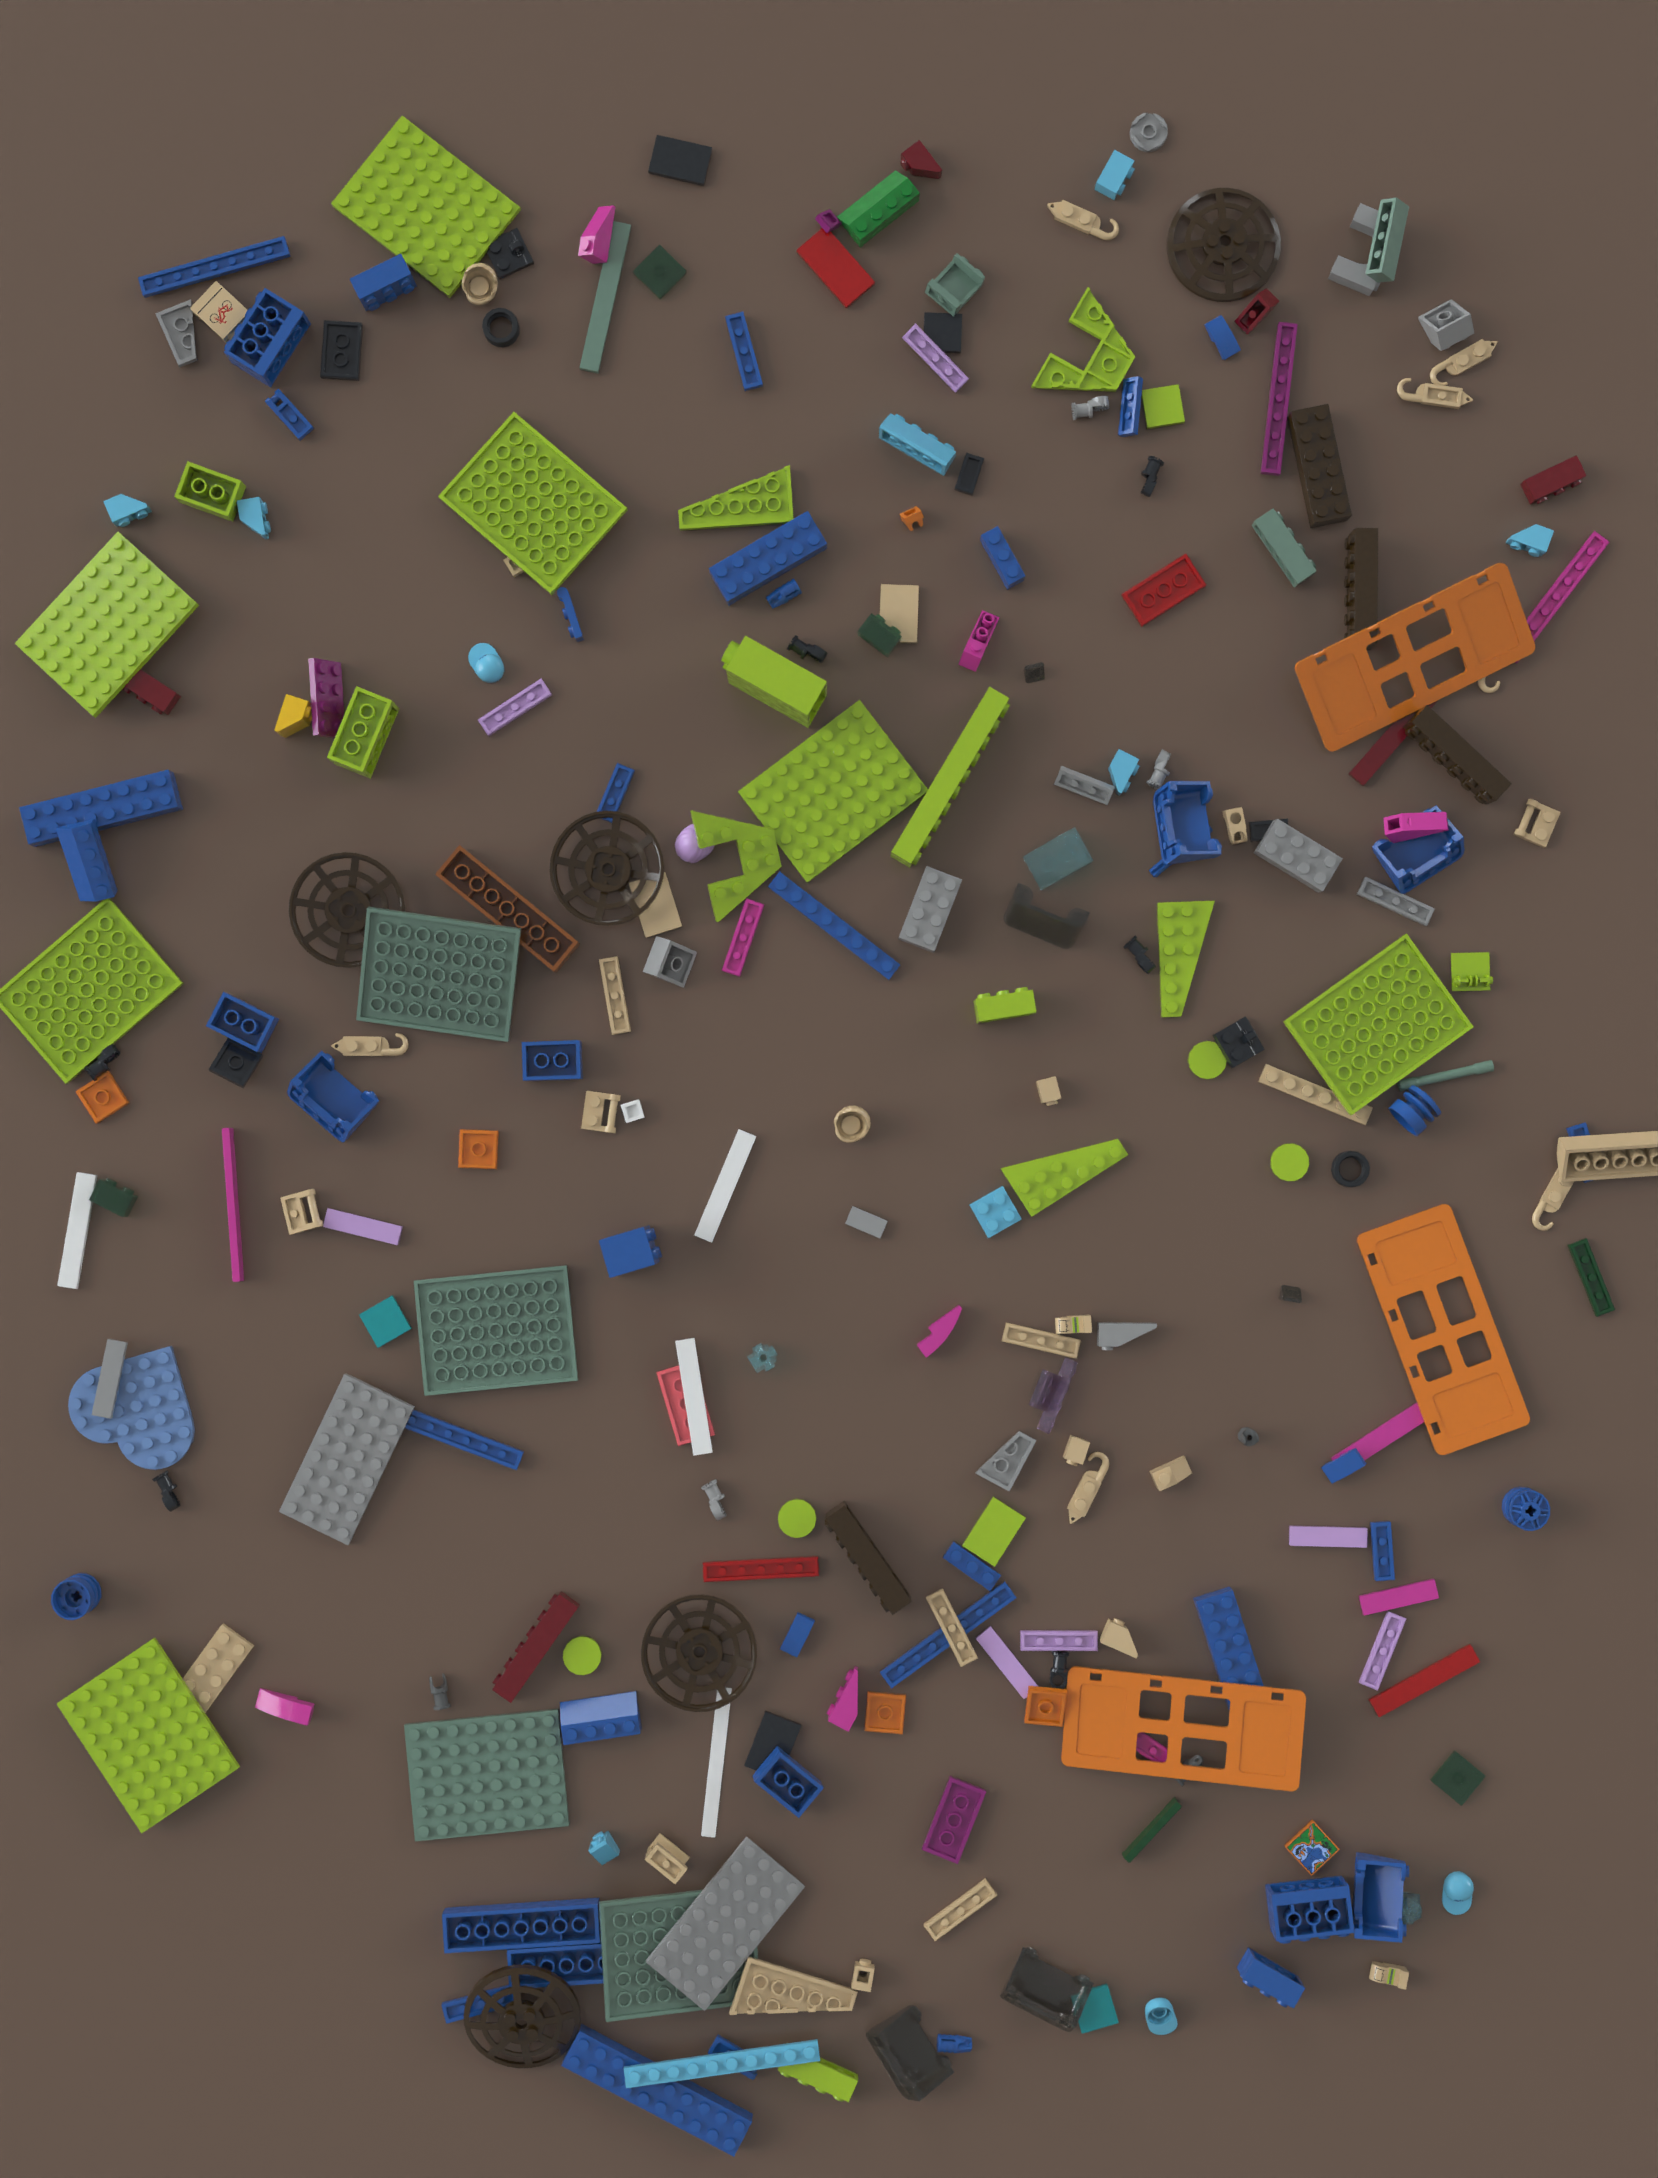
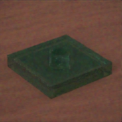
[633,244,687,300]
[1430,1750,1486,1806]

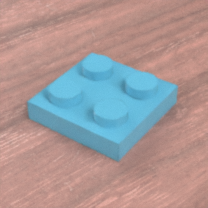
[969,1186,1021,1238]

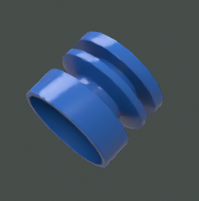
[1389,1085,1441,1137]
[1502,1486,1550,1531]
[51,1573,101,1620]

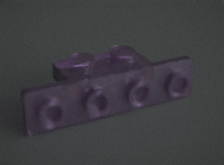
[1029,1357,1078,1434]

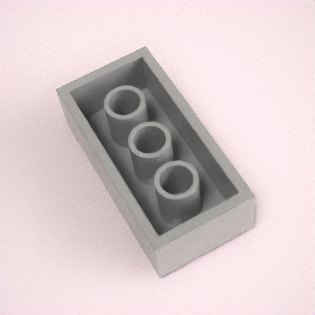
[1254,819,1343,893]
[898,866,962,953]

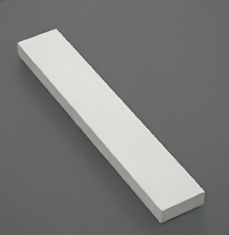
[694,1129,756,1243]
[57,1172,97,1289]
[675,1338,713,1456]

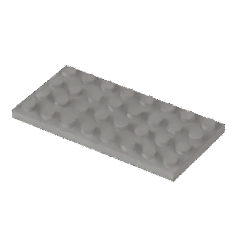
[279,1373,415,1545]
[645,1836,805,2011]

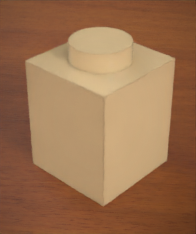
[1036,1076,1061,1106]
[1063,1435,1090,1466]

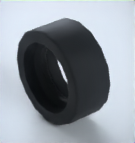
[482,308,520,348]
[1331,1151,1370,1187]

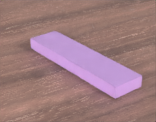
[902,323,969,393]
[478,678,552,736]
[323,1208,403,1245]
[1289,1525,1368,1548]
[1359,1611,1406,1691]
[975,1626,1039,1699]
[1020,1630,1098,1651]

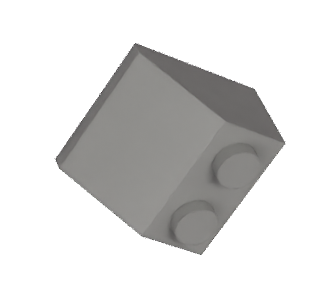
[1418,299,1474,351]
[643,936,697,988]

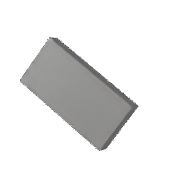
[845,1206,888,1238]

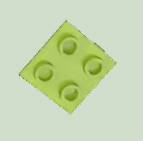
[1451,952,1493,991]

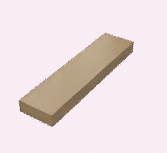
[599,956,631,1035]
[1002,1322,1081,1359]
[926,1588,978,1667]
[923,1878,997,1941]

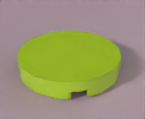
[1188,1041,1227,1079]
[1270,1143,1309,1181]
[778,1499,816,1538]
[563,1636,602,1675]

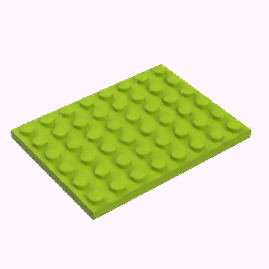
[331,116,521,298]
[438,412,628,595]
[15,532,199,718]
[738,700,928,883]
[0,898,184,1084]
[1283,933,1473,1115]
[57,1638,240,1834]

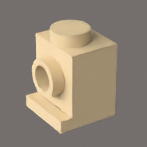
[851,1959,875,1992]

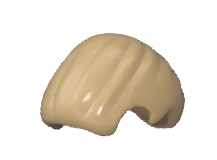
[462,263,498,305]
[834,1105,871,1143]

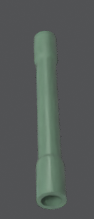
[1397,1060,1494,1092]

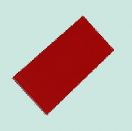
[797,228,875,309]
[1121,554,1206,627]

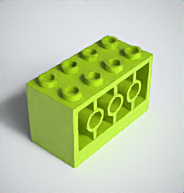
[327,686,400,779]

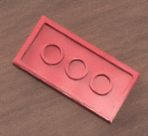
[656,1365,715,1446]

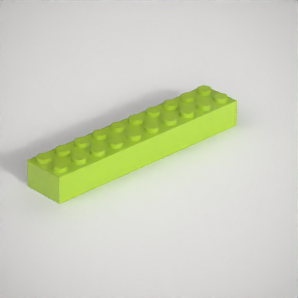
[890,686,1010,868]

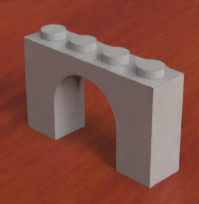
[1328,203,1380,296]

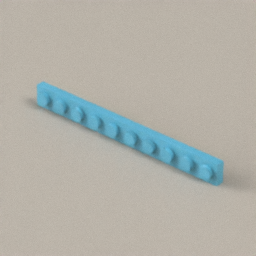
[624,2039,820,2088]

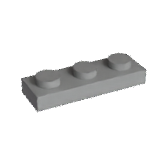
[1054,766,1115,805]

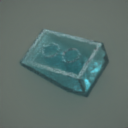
[1023,827,1093,890]

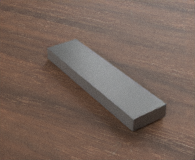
[1356,877,1435,926]
[92,1339,128,1419]

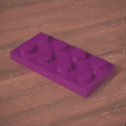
[308,658,344,739]
[922,1776,986,1864]

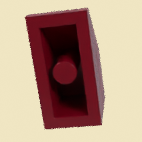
[900,140,942,179]
[1234,288,1280,335]

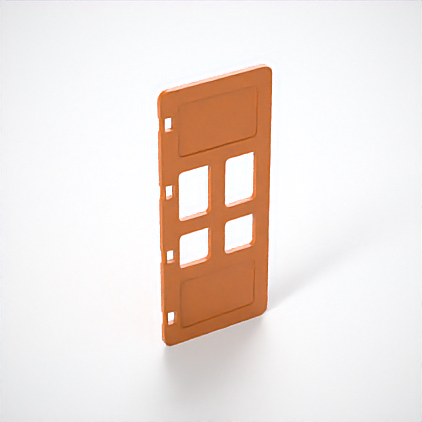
[1295,563,1535,752]
[1357,1204,1530,1455]
[1061,1666,1306,1791]

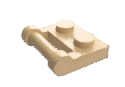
[1514,799,1560,848]
[581,1091,621,1133]
[280,1189,324,1235]

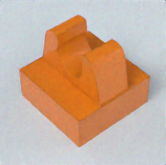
[900,506,924,531]

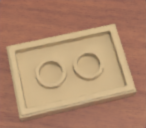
[879,584,919,644]
[629,872,682,938]

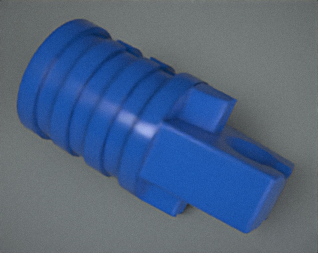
[766,578,802,609]
[937,2034,972,2053]

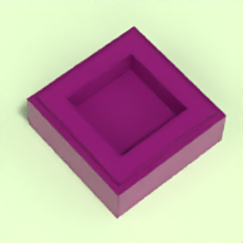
[815,209,842,233]

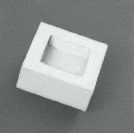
[621,1099,645,1123]

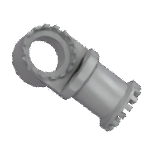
[1071,396,1110,420]
[1146,749,1171,790]
[701,1479,727,1521]

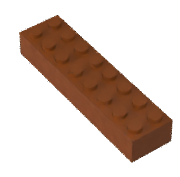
[435,845,580,973]

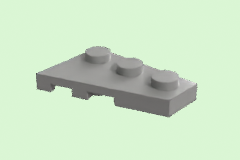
[155,299,197,368]
[975,1431,1036,1491]

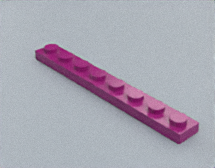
[1260,322,1298,476]

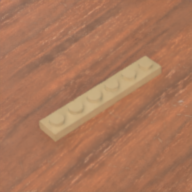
[1258,1064,1373,1125]

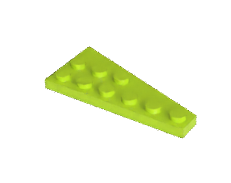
[678,465,794,531]
[1157,901,1215,1018]
[1000,1139,1128,1217]

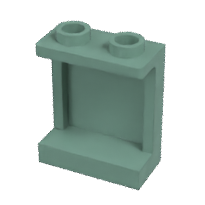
[925,253,985,317]

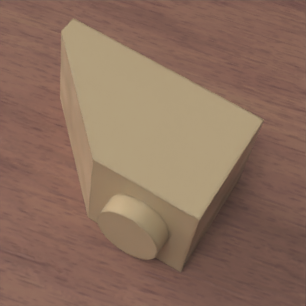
[1149,1455,1192,1491]
[1099,1618,1138,1659]

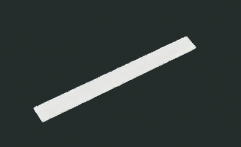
[701,1687,732,1838]

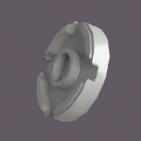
[1130,113,1168,152]

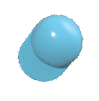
[468,643,504,683]
[1442,1871,1474,1915]
[1145,1997,1178,2035]

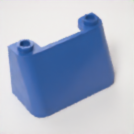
[1153,781,1222,864]
[1372,805,1465,894]
[287,1050,380,1142]
[1353,1852,1409,1943]

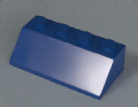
[56,819,118,902]
[560,1691,642,1745]

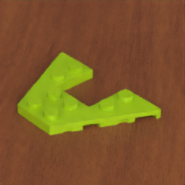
[1031,287,1135,392]
[690,810,782,922]

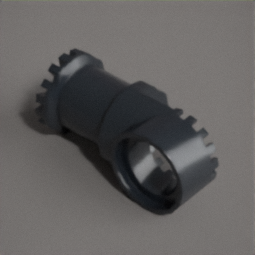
[1141,456,1164,497]
[787,635,828,663]
[1123,935,1156,974]
[84,1044,121,1081]
[152,1470,181,1512]
[1049,1651,1069,1689]

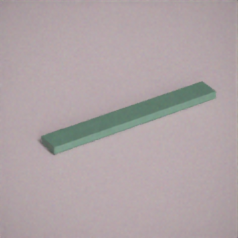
[579,221,632,374]

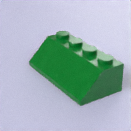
[837,170,920,247]

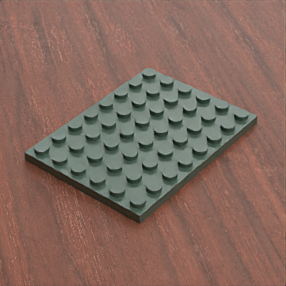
[356,907,521,1042]
[414,1265,578,1396]
[404,1708,570,1842]
[599,1890,758,2022]

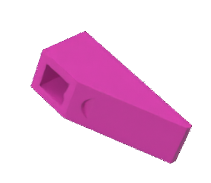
[958,610,1000,672]
[1384,812,1448,843]
[826,1666,858,1732]

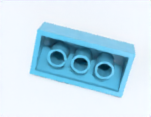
[879,413,956,476]

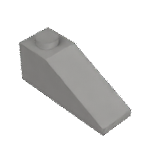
[1097,1322,1157,1350]

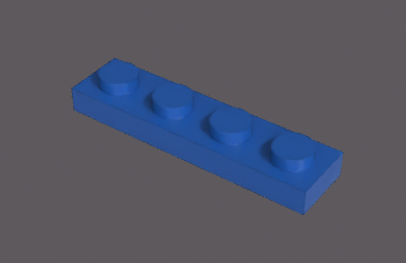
[725,312,763,391]
[441,1985,514,2024]

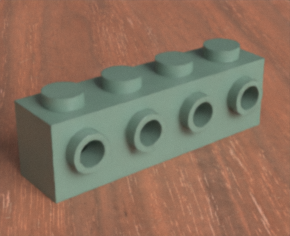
[1365,198,1409,283]
[1251,508,1316,588]

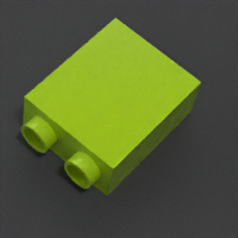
[721,635,827,728]

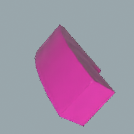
[917,1305,962,1358]
[255,1688,315,1726]

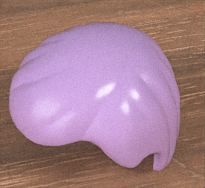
[675,824,715,863]

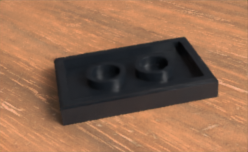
[648,135,712,186]
[320,320,363,381]
[744,1710,801,1770]

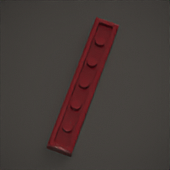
[1349,701,1437,786]

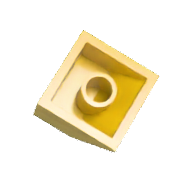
[274,694,312,738]

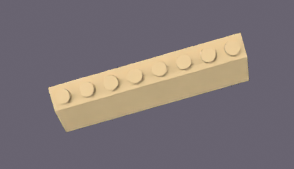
[1556,1131,1658,1182]

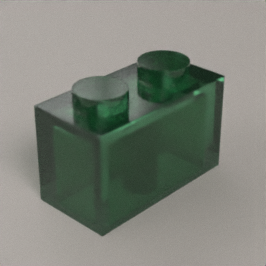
[857,613,902,658]
[89,1178,138,1217]

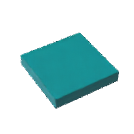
[359,1295,412,1348]
[1070,1984,1119,2034]

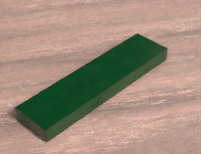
[1568,1238,1615,1317]
[1122,1797,1182,1863]

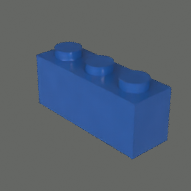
[980,526,1025,590]

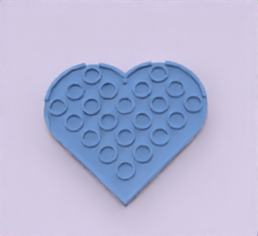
[68,1346,195,1470]

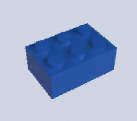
[350,254,417,311]
[206,992,279,1053]
[522,1040,583,1081]
[752,1746,824,1818]
[1237,1947,1305,2009]

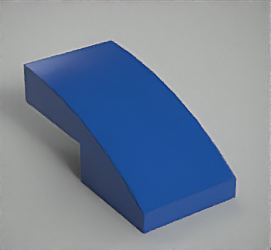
[1204,315,1241,360]
[1321,1448,1367,1483]
[780,1612,815,1658]

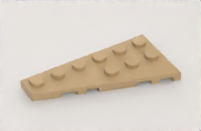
[729,1956,858,2015]

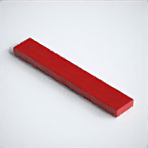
[703,1556,819,1582]
[1369,1644,1480,1717]

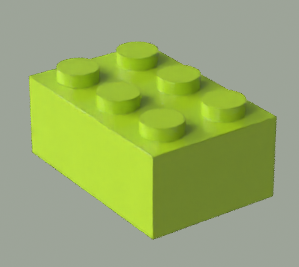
[174,461,246,522]
[973,987,1037,1024]

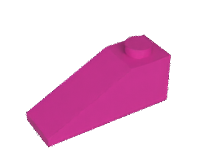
[578,205,615,264]

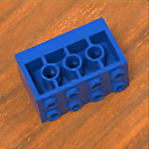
[224,288,311,388]
[599,1225,662,1278]
[1265,1875,1355,1944]

